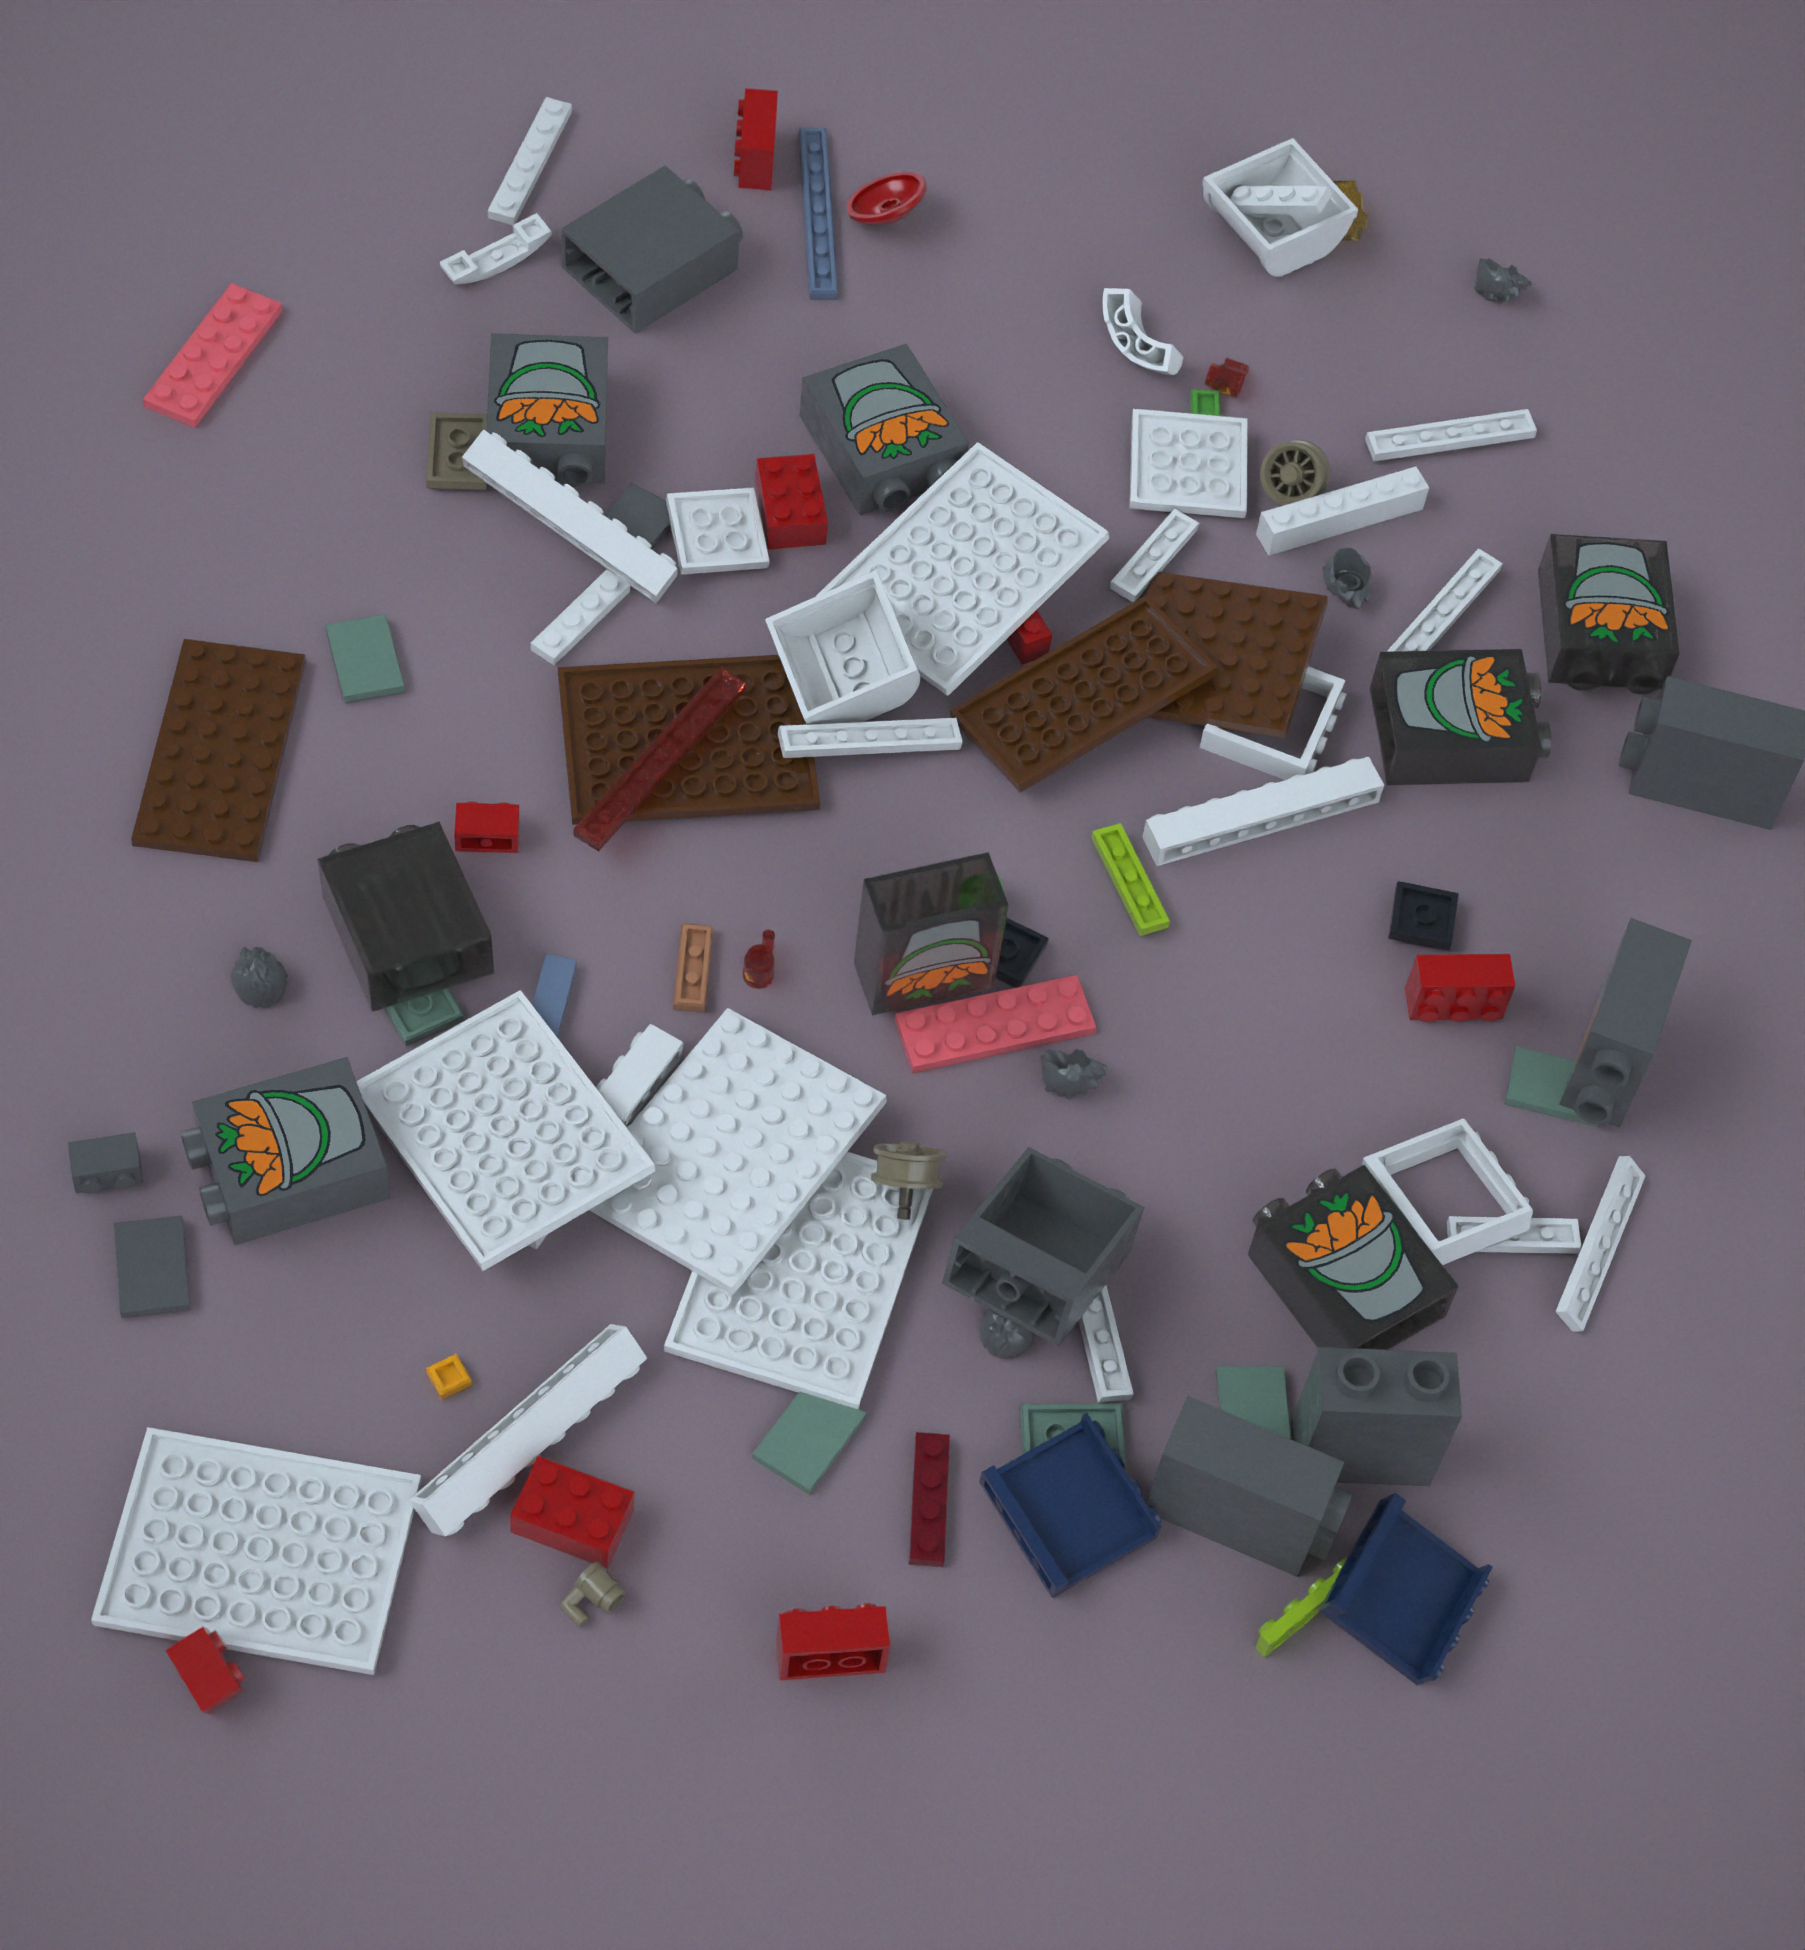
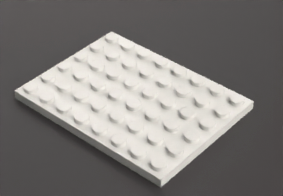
[816,442,1110,696]
[356,990,656,1271]
[589,1008,887,1295]
[664,1152,933,1409]
[91,1427,422,1675]

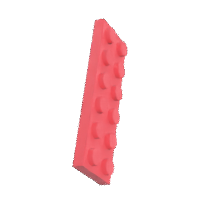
[143,283,282,428]
[894,975,1096,1073]

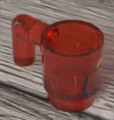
[1205,358,1249,398]
[742,929,775,989]

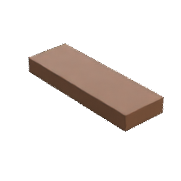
[673,923,713,1013]

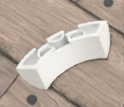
[1103,288,1184,375]

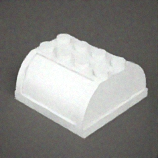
[1202,138,1358,277]
[765,570,920,724]

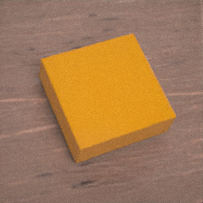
[426,1354,472,1400]

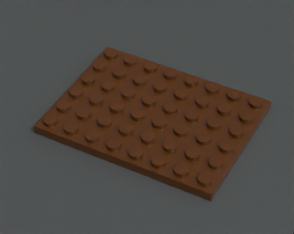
[558,655,820,825]

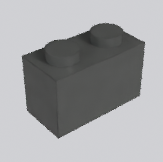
[68,1132,143,1193]

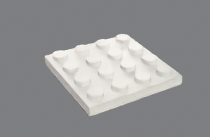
[1129,409,1247,518]

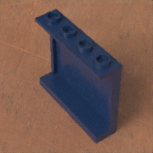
[979,1413,1161,1598]
[1319,1493,1493,1685]

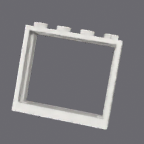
[1199,666,1347,780]
[1361,1118,1533,1271]

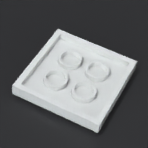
[666,488,770,575]

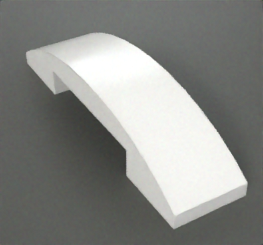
[439,213,552,284]

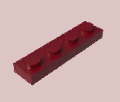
[909,1432,950,1567]

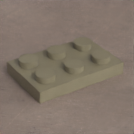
[426,412,487,490]

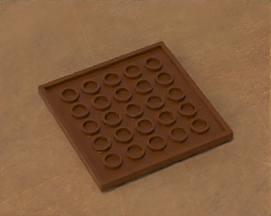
[1146,572,1328,738]

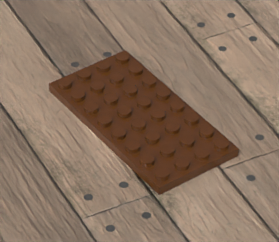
[950,595,1219,792]
[131,639,306,862]

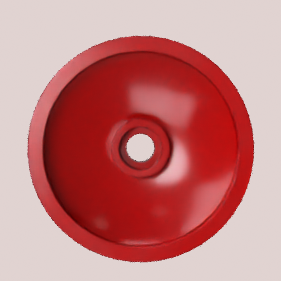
[846,172,927,225]

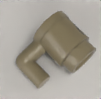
[560,1561,626,1627]

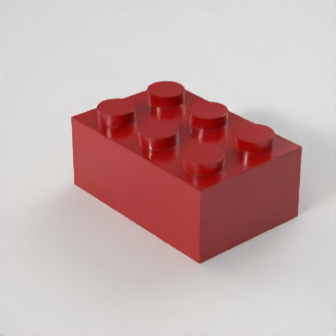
[733,88,778,191]
[755,454,828,550]
[1405,954,1516,1022]
[510,1456,635,1569]
[776,1603,890,1681]

